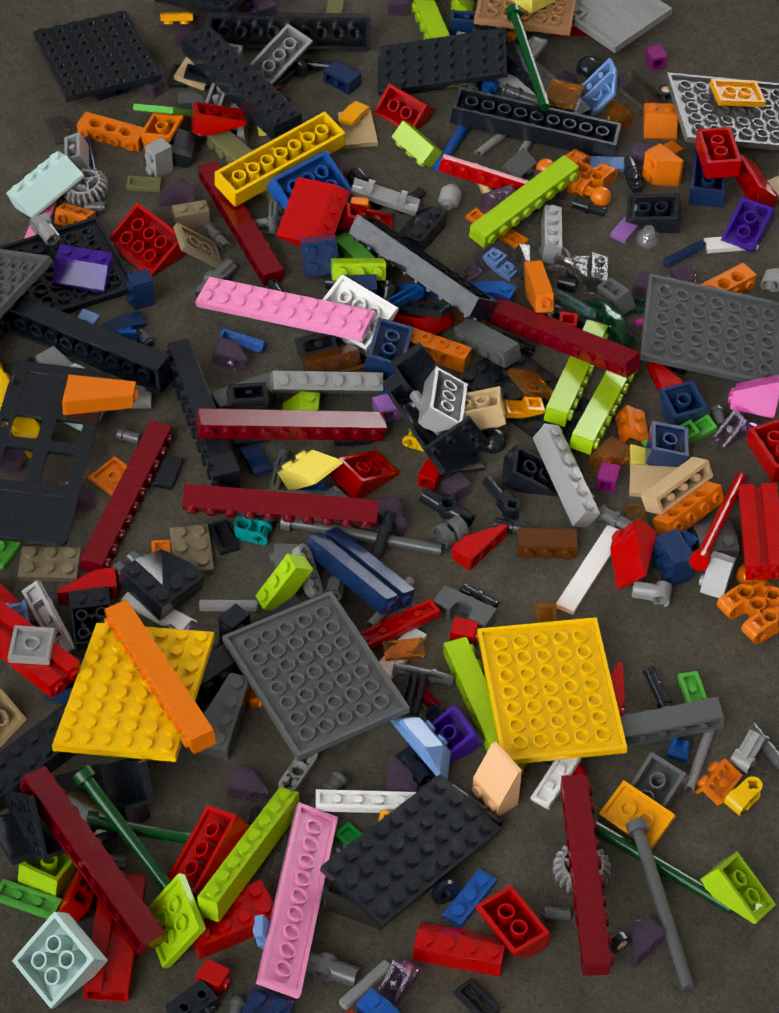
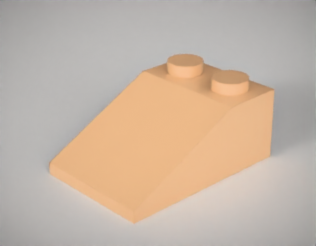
[472,741,522,817]

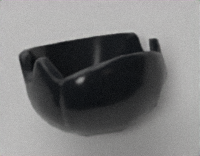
[576,56,601,78]
[483,427,507,454]

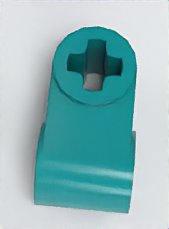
[234,516,273,546]

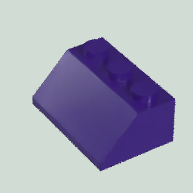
[52,244,113,293]

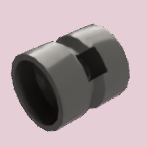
[433,515,469,549]

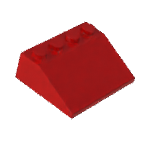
[275,177,350,248]
[109,202,185,277]

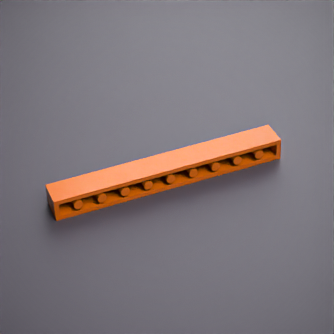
[104,599,217,754]

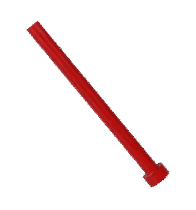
[689,472,746,571]

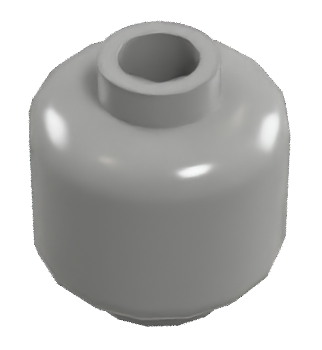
[438,184,462,210]

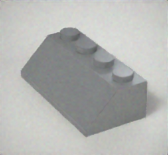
[250,24,313,85]
[418,366,468,432]

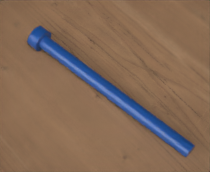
[433,79,500,172]

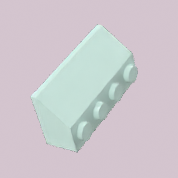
[6,151,85,218]

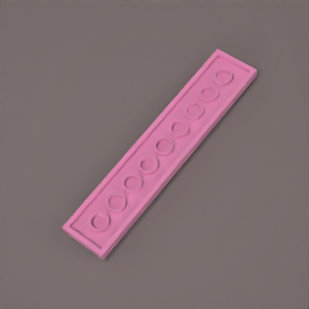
[195,277,376,342]
[256,802,338,999]

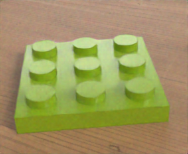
[148,874,206,968]

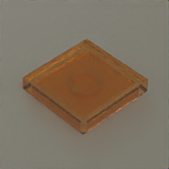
[546,78,584,111]
[507,368,553,398]

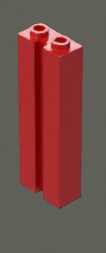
[738,483,779,580]
[0,600,81,699]
[83,873,147,1002]

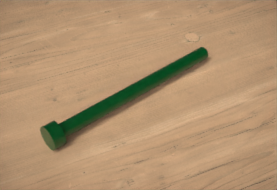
[505,4,550,111]
[72,765,171,891]
[87,810,192,844]
[592,818,732,914]

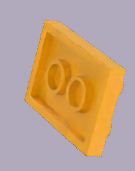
[160,12,193,24]
[709,79,766,107]
[599,780,676,851]

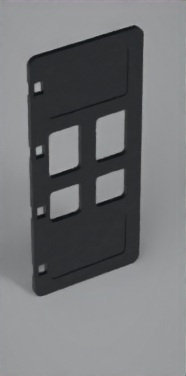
[0,361,109,547]

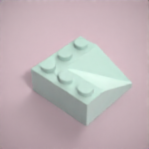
[12,911,108,1009]

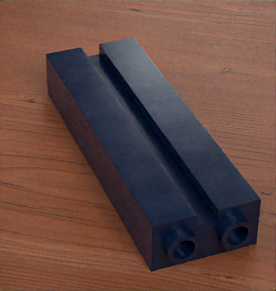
[307,527,415,615]

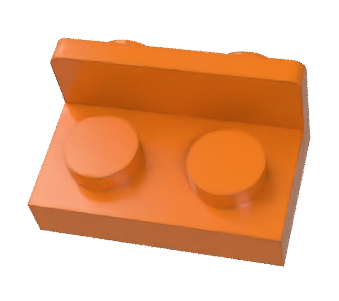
[54,202,96,226]
[694,758,743,806]

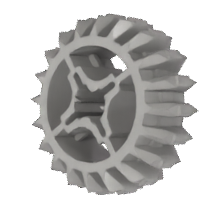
[64,167,109,207]
[553,846,611,893]

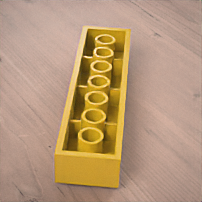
[215,111,346,207]

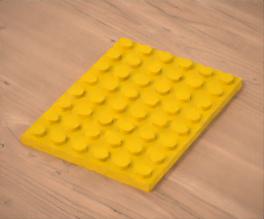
[477,617,627,764]
[52,623,215,762]

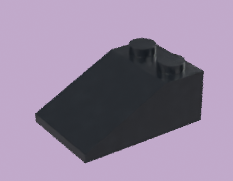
[625,194,682,233]
[501,444,559,497]

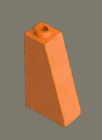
[524,260,554,313]
[62,374,139,415]

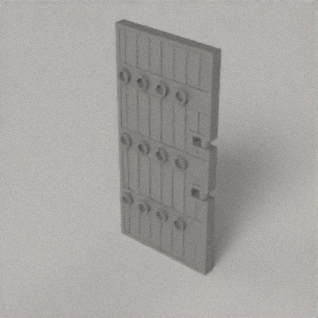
[573,0,672,53]

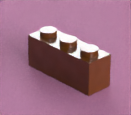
[301,344,361,372]
[517,528,577,560]

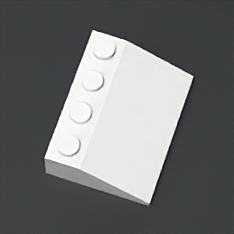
[322,275,398,357]

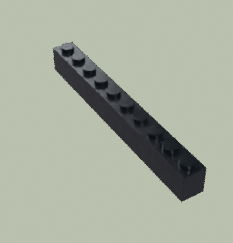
[472,24,592,116]

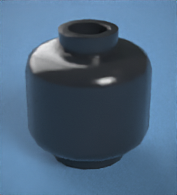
[377,280,399,300]

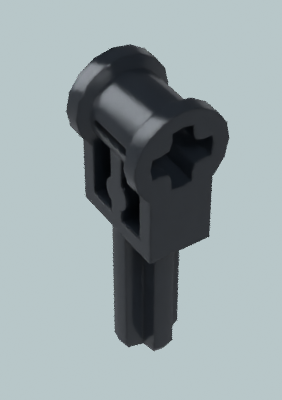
[482,476,521,521]

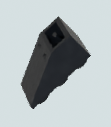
[226,382,271,445]
[69,586,111,646]

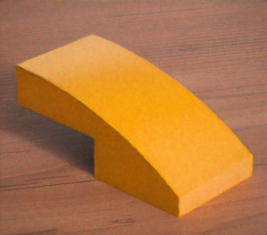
[337,101,370,127]
[503,396,545,418]

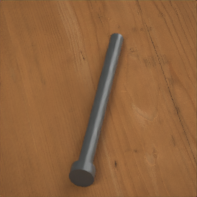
[280,519,442,555]
[625,818,695,990]

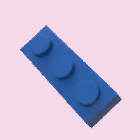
[443,868,497,928]

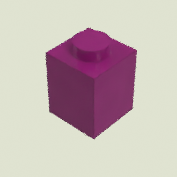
[645,45,668,70]
[596,462,620,493]

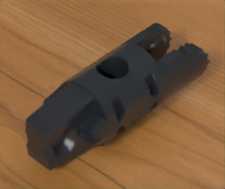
[624,156,642,193]

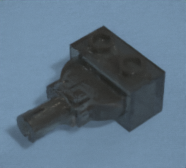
[554,252,608,295]

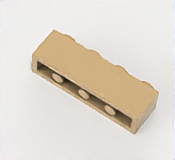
[641,457,713,515]

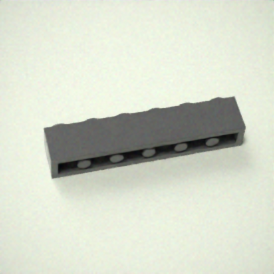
[620,697,724,748]

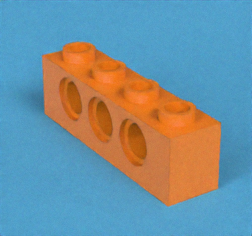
[77,112,144,152]
[700,263,757,294]
[407,328,472,373]
[652,481,724,535]

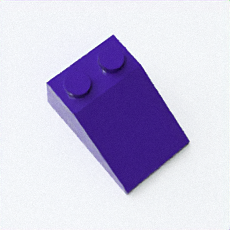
[721,197,775,252]
[406,705,485,772]

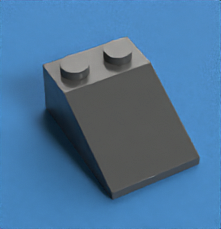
[691,518,740,564]
[630,752,690,810]

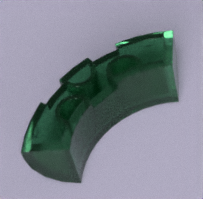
[586,298,636,347]

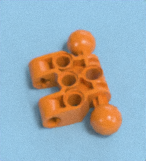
[535,149,618,207]
[717,564,779,644]

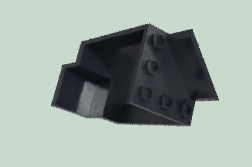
[382,342,491,475]
[0,758,156,865]

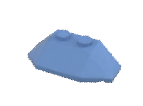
[574,58,617,117]
[390,717,451,780]

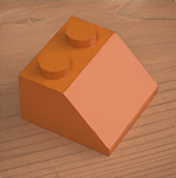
[642,103,678,140]
[140,113,184,148]
[642,143,684,186]

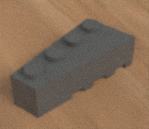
[188,673,252,760]

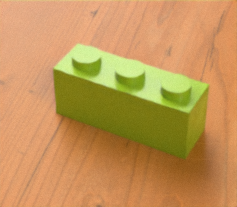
[392,121,443,167]
[331,258,386,281]
[255,553,313,611]

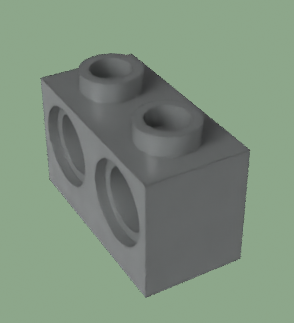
[597,277,636,316]

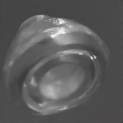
[635,225,660,249]

